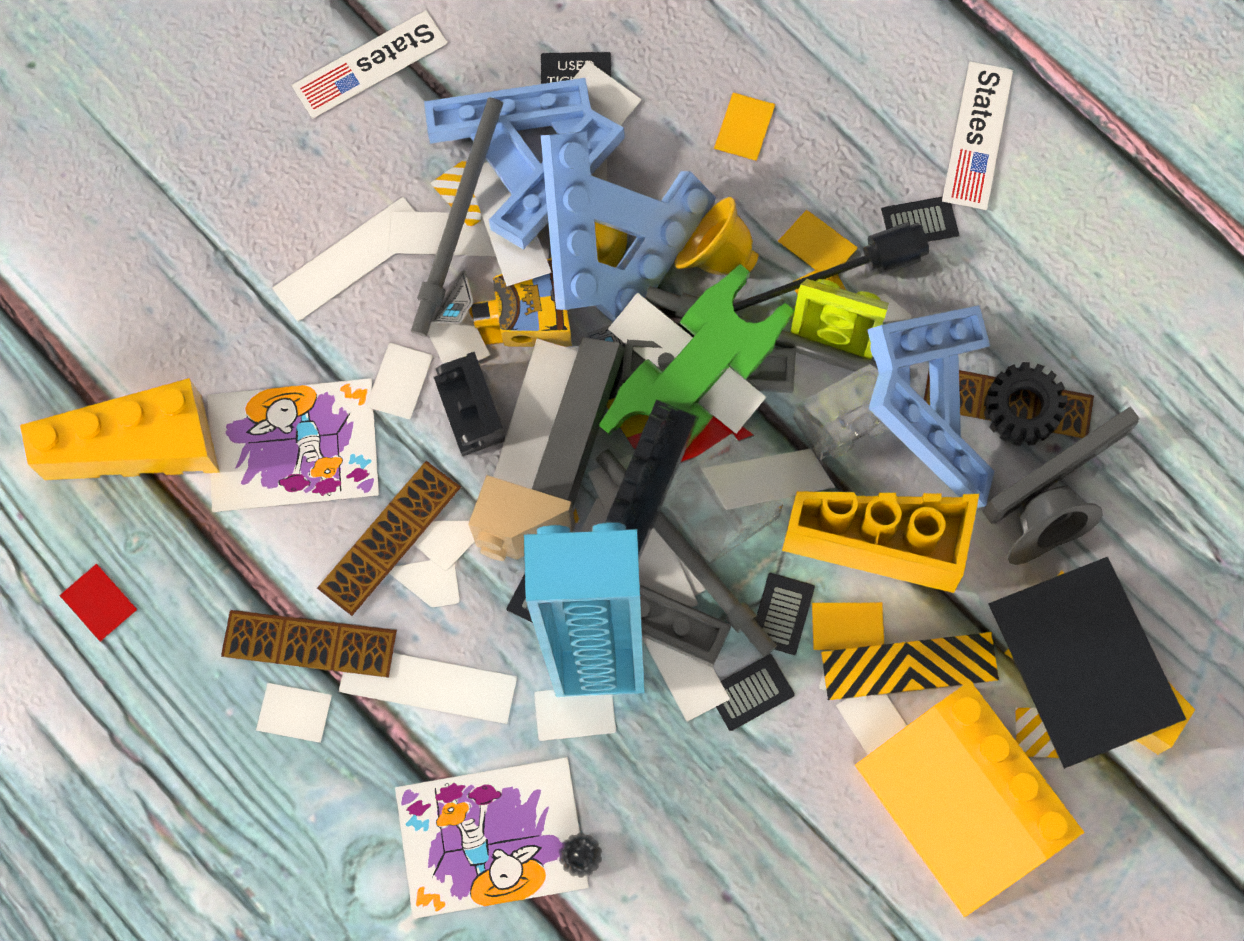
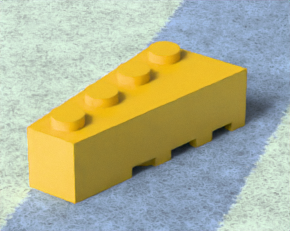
[20,378,220,480]
[782,491,979,593]

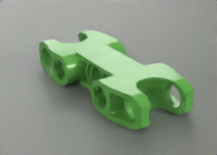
[599,264,794,447]

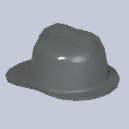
[1007,486,1103,565]

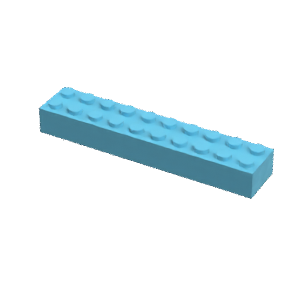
[524,523,644,697]

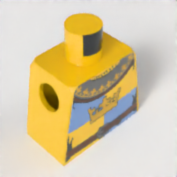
[471,258,572,347]

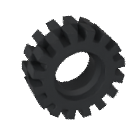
[983,362,1068,446]

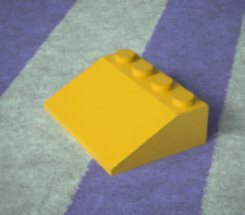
[854,680,1085,917]

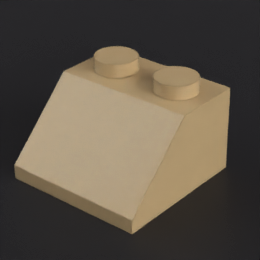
[468,475,575,561]

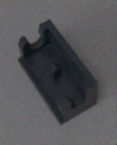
[433,351,505,456]

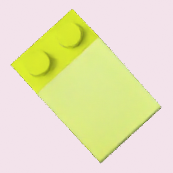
[791,279,889,360]

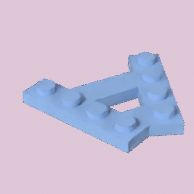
[424,78,625,250]
[541,131,716,323]
[867,305,994,508]

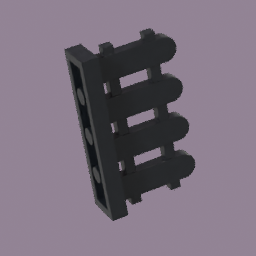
[605,400,699,562]

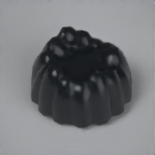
[559,833,602,878]

